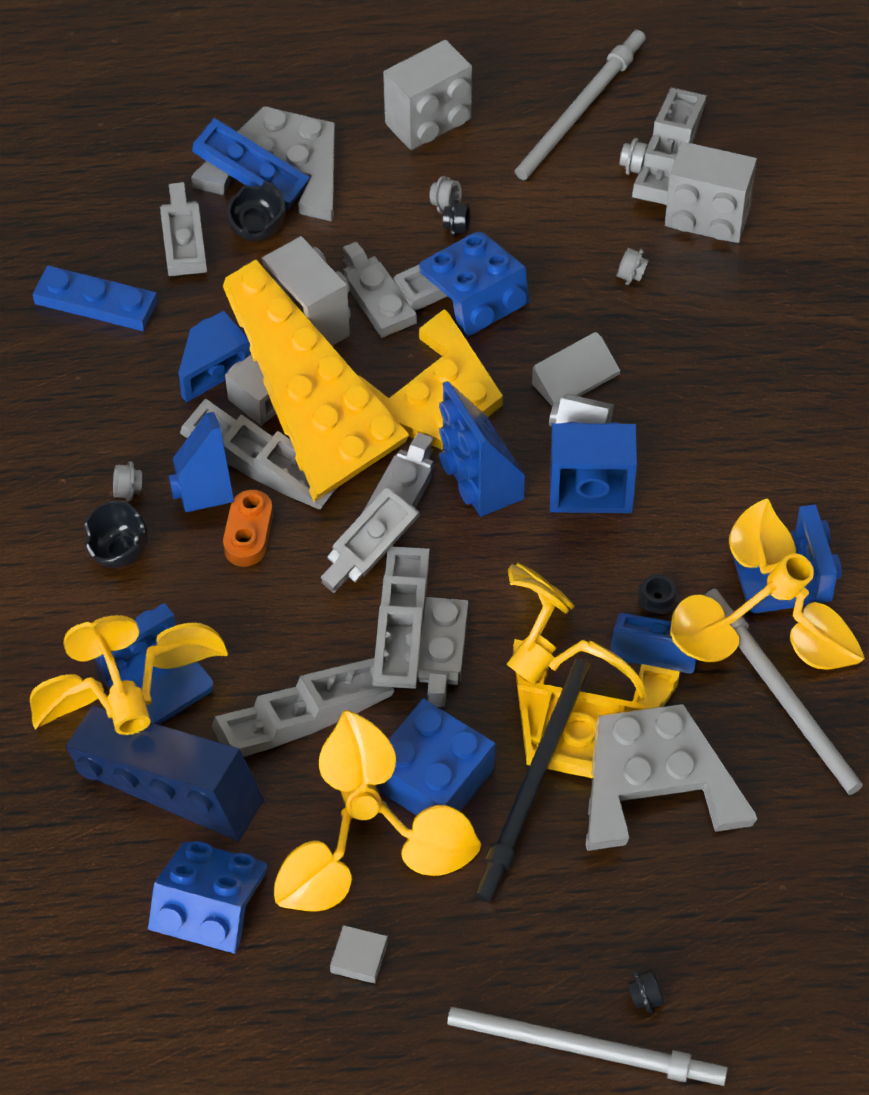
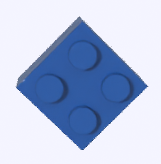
[550,422,637,513]
[376,699,496,816]

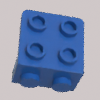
[419,232,530,338]
[731,504,842,613]
[94,603,213,725]
[148,841,267,954]

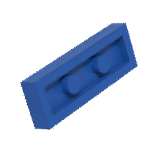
[192,118,310,211]
[33,265,158,331]

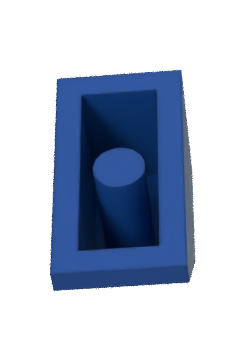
[179,311,251,402]
[168,411,234,513]

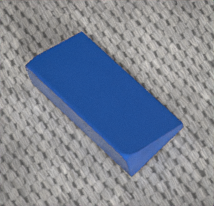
[610,612,696,674]

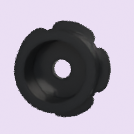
[443,200,471,237]
[638,574,679,615]
[627,969,665,1014]

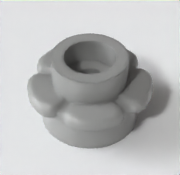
[620,138,648,175]
[430,176,462,214]
[616,247,648,285]
[113,461,142,502]

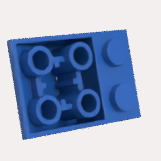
[439,381,525,517]

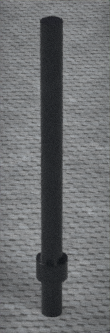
[475,659,591,902]

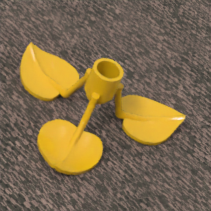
[670,499,865,670]
[506,563,646,700]
[30,615,228,735]
[274,710,481,911]

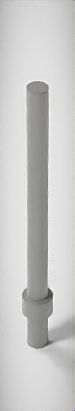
[515,30,646,180]
[704,589,863,795]
[448,1006,728,1086]

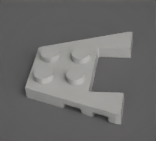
[191,106,335,221]
[586,704,757,851]

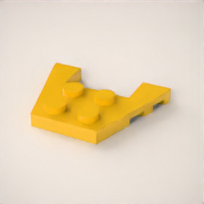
[359,309,503,450]
[513,639,680,778]

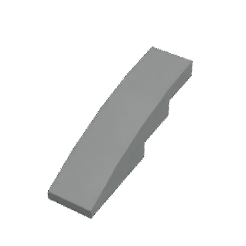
[632,88,707,205]
[180,398,337,510]
[372,547,430,689]
[212,658,394,757]

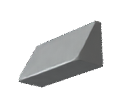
[532,332,620,406]

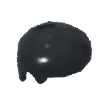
[226,181,286,241]
[84,500,148,568]

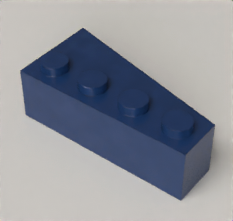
[65,706,264,842]

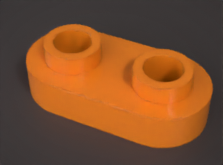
[223,490,273,567]

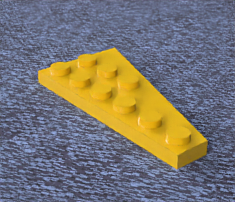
[223,260,409,503]

